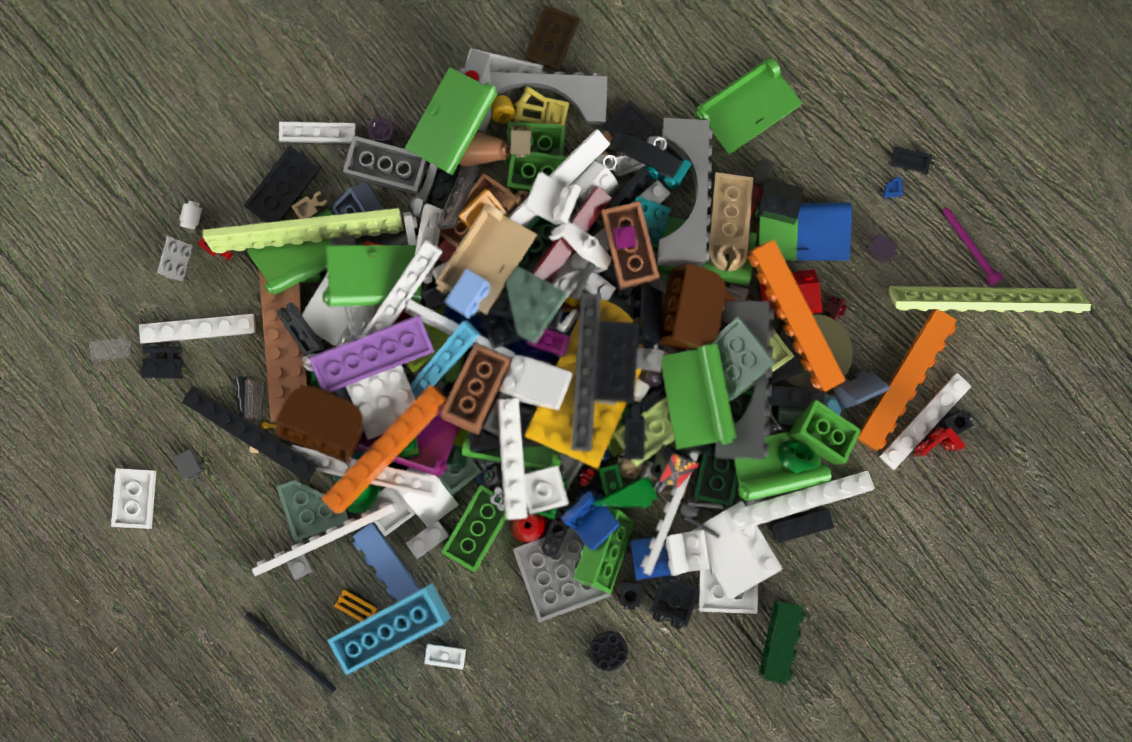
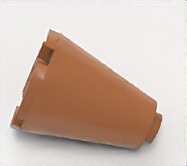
[459,131,510,167]

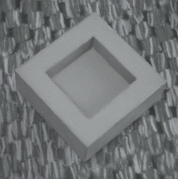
[287,554,313,580]

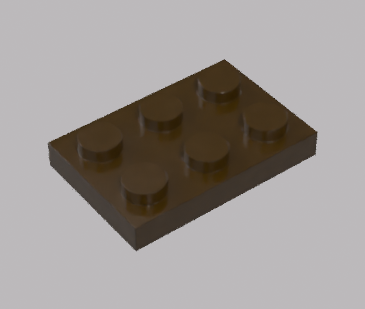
[524,5,580,72]

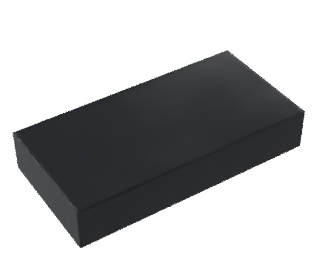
[890,146,932,174]

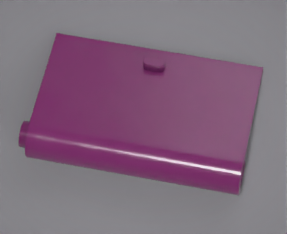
[357,416,460,477]

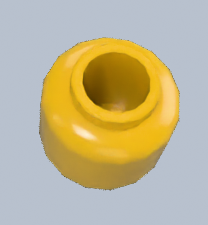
[491,95,515,124]

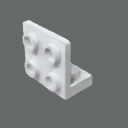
[525,173,581,225]
[665,530,710,575]

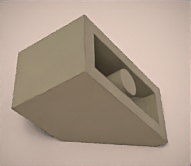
[510,125,531,158]

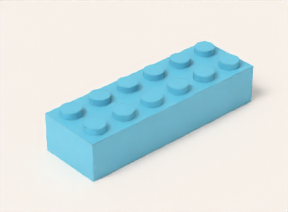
[328,583,451,675]

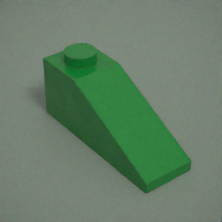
[593,476,658,509]

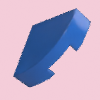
[883,176,903,198]

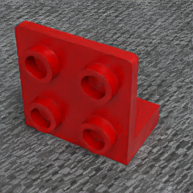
[913,428,966,457]

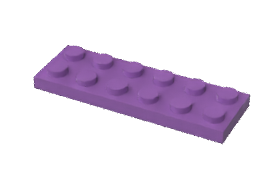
[309,314,434,392]

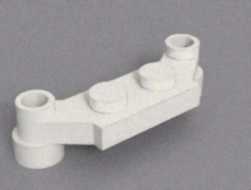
[597,136,667,176]

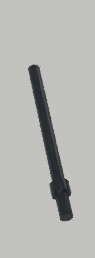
[244,612,337,695]

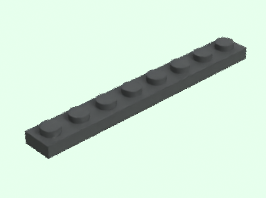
[571,293,601,452]

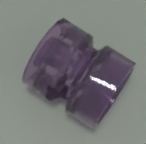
[368,116,396,145]

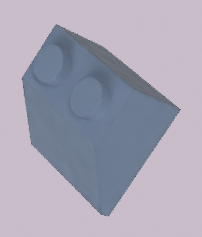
[332,182,383,215]
[833,371,890,410]

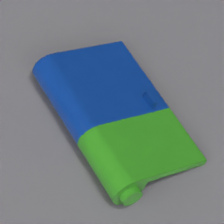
[754,202,852,260]

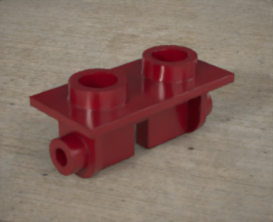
[823,296,847,321]

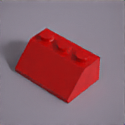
[758,269,822,318]

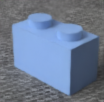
[445,269,490,318]

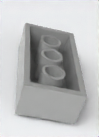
[343,135,428,195]

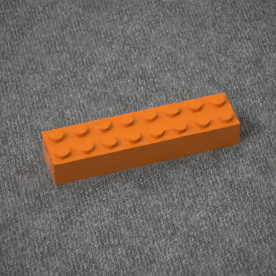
[747,240,846,392]

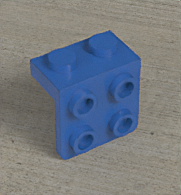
[561,491,619,550]

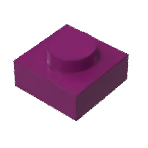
[614,226,637,249]

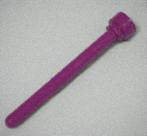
[942,207,1004,286]

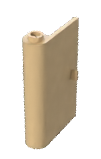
[435,203,537,314]

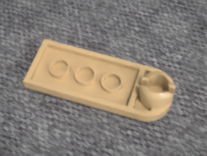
[708,172,753,272]

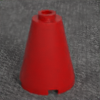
[510,510,548,543]

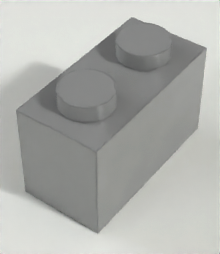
[406,520,451,559]

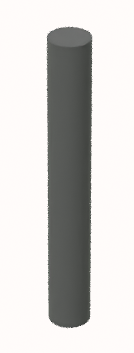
[572,261,595,299]

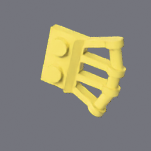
[512,86,569,125]

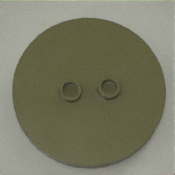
[779,314,853,390]

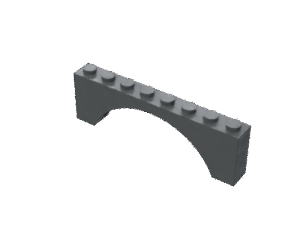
[715,301,775,460]

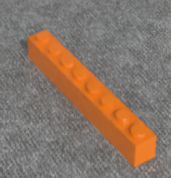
[857,309,957,451]
[321,385,448,513]

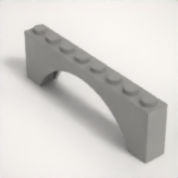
[458,68,607,125]
[657,118,713,268]

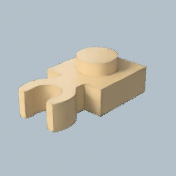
[291,191,328,219]

